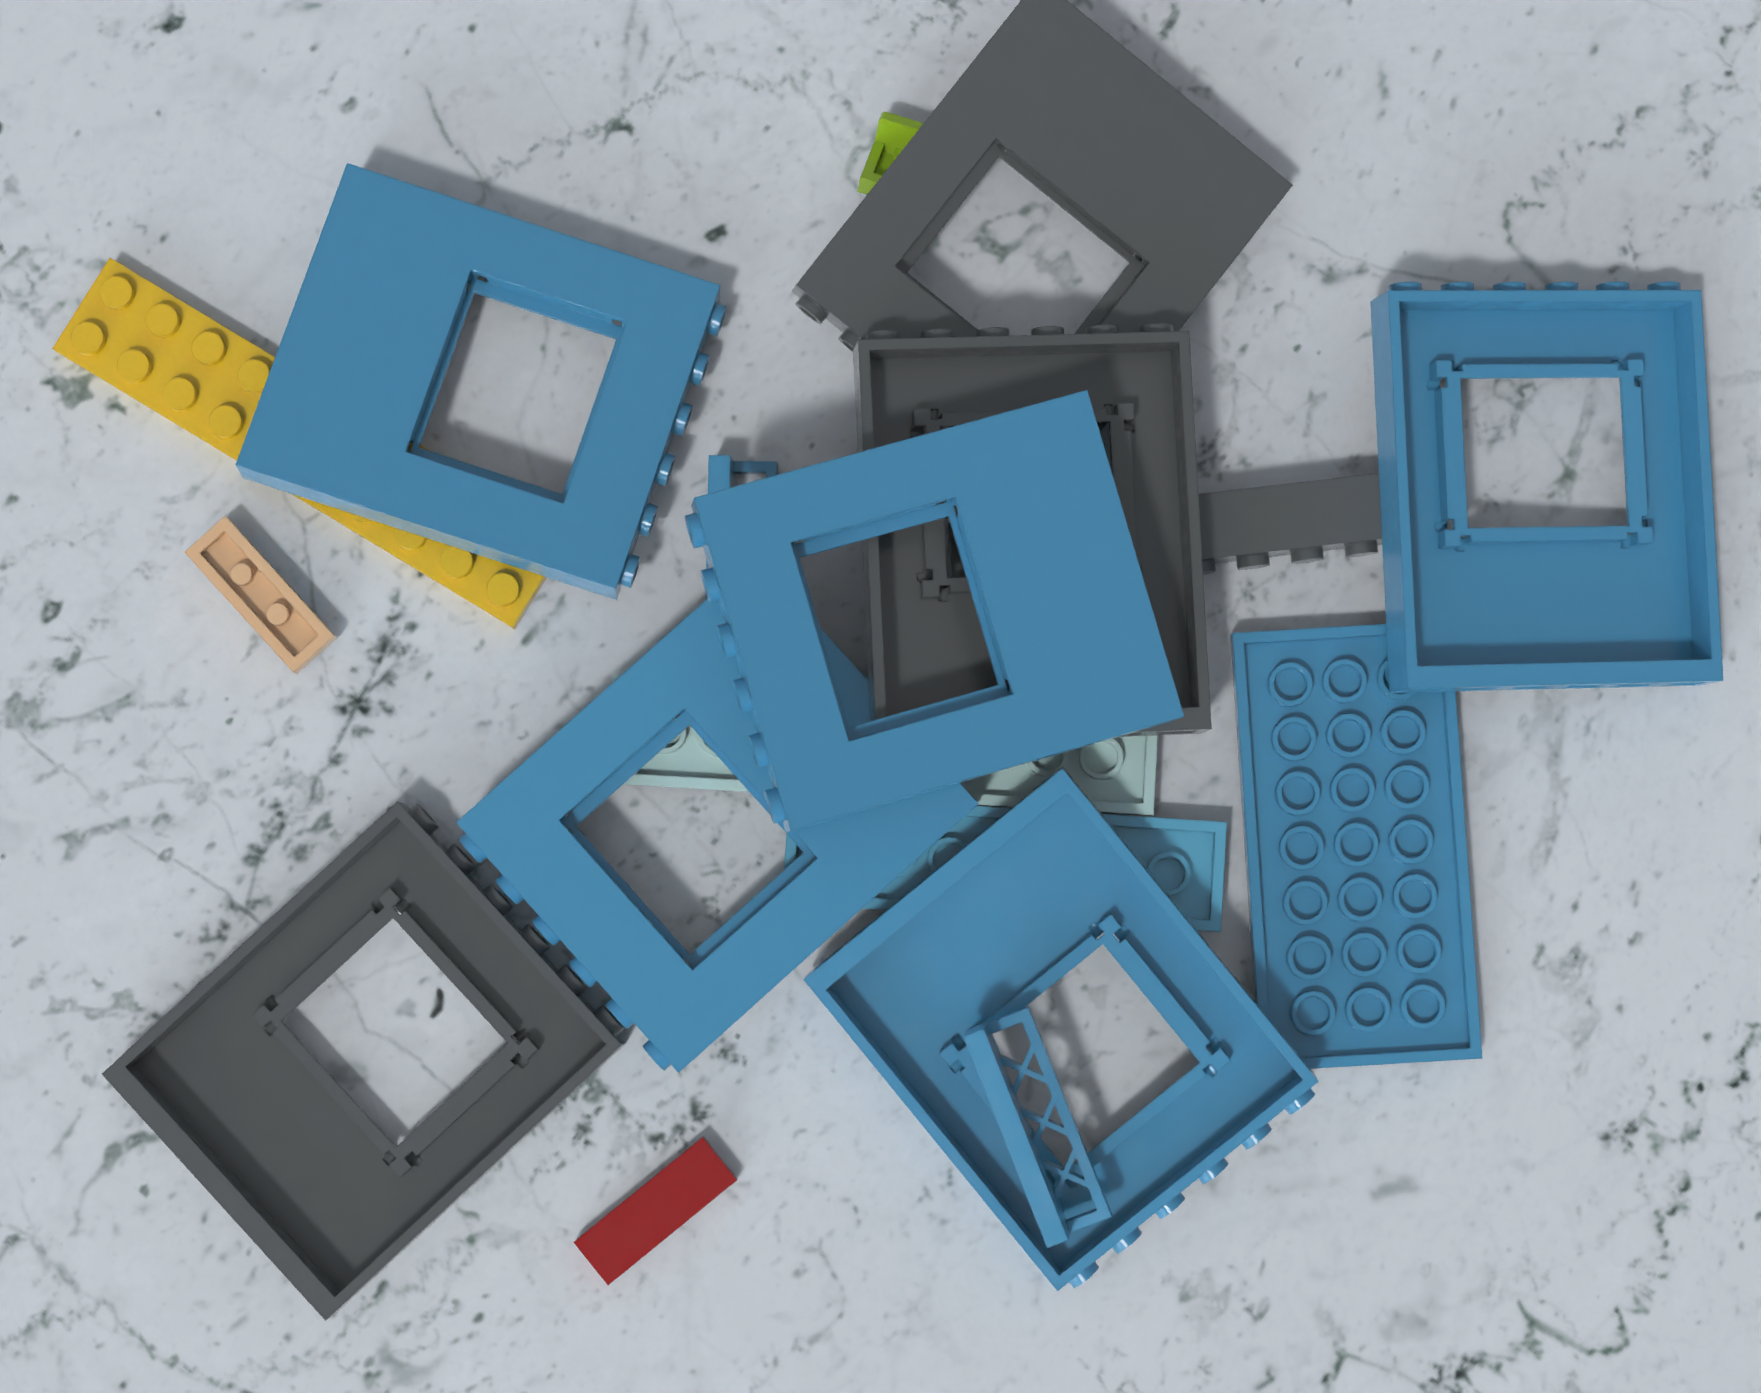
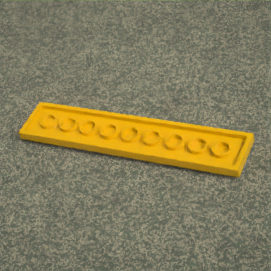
[52,258,547,629]

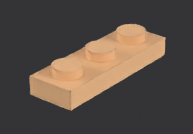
[184,516,337,674]

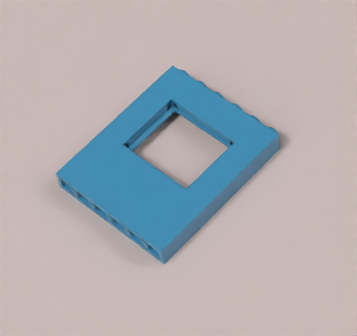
[235,163,727,600]
[1370,281,1723,693]
[685,390,1184,833]
[456,598,978,1073]
[803,766,1319,1291]

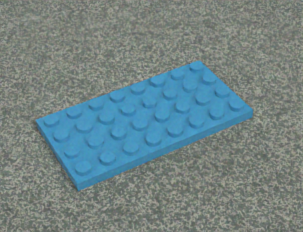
[1230,624,1482,1069]

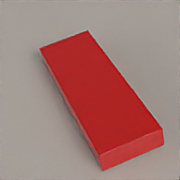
[573,1136,738,1285]

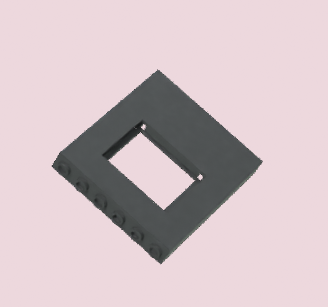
[792,0,1293,431]
[853,323,1212,737]
[102,801,626,1321]

